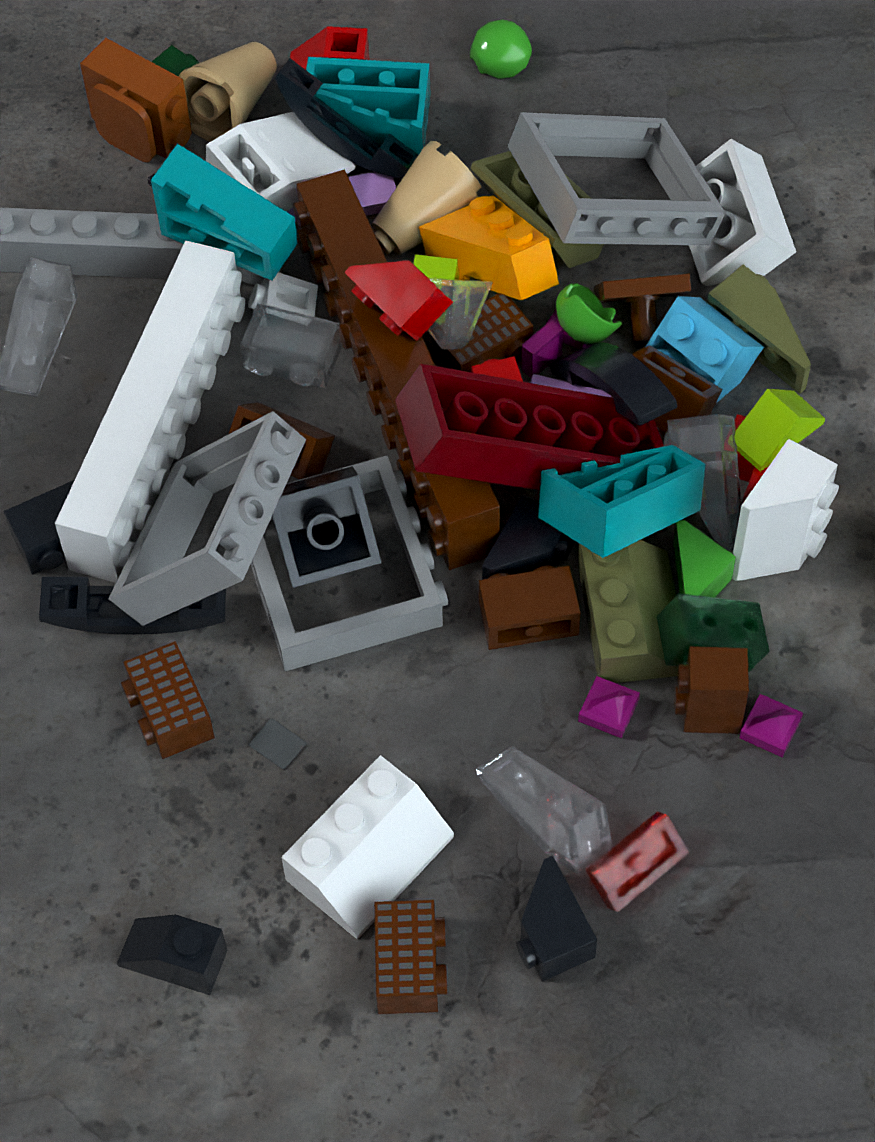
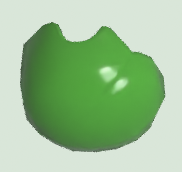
[470,19,532,79]
[556,283,622,344]

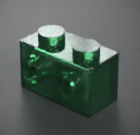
[656,593,770,672]

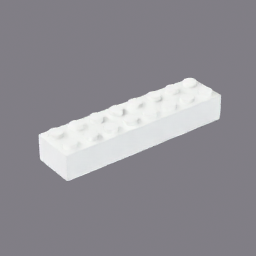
[55,241,245,583]

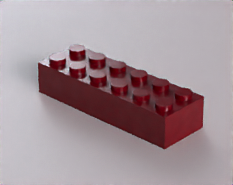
[395,364,664,490]

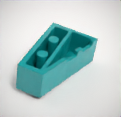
[306,57,431,155]
[151,143,298,281]
[538,445,706,558]

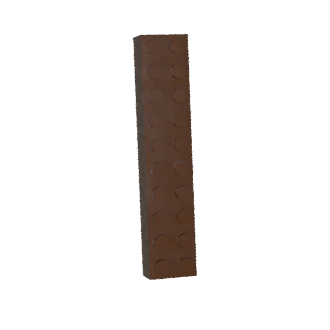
[292,169,500,570]

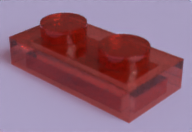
[586,811,689,912]

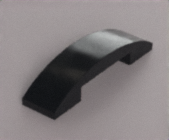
[275,58,418,178]
[550,342,678,426]
[39,577,226,635]

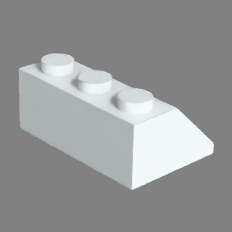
[689,139,796,286]
[732,439,839,581]
[281,755,454,940]

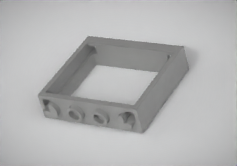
[508,112,726,245]
[108,411,306,626]
[250,455,448,671]

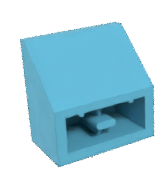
[645,296,764,403]

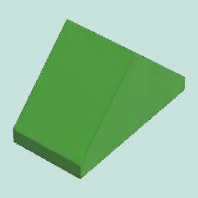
[673,520,736,622]

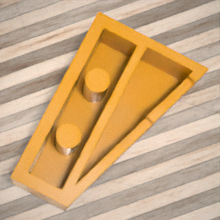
[419,195,559,301]

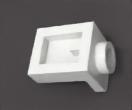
[248,272,318,328]

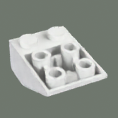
[206,112,355,212]

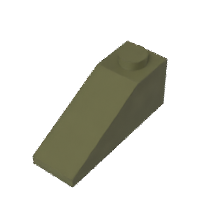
[707,264,811,394]

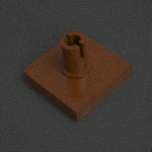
[594,273,691,341]

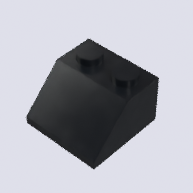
[272,466,382,588]

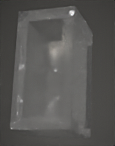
[240,303,341,388]

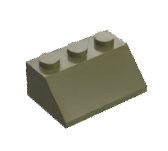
[470,151,604,268]
[578,540,688,683]

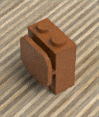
[80,38,192,162]

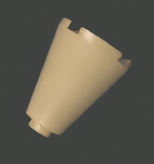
[179,42,277,141]
[372,141,482,255]

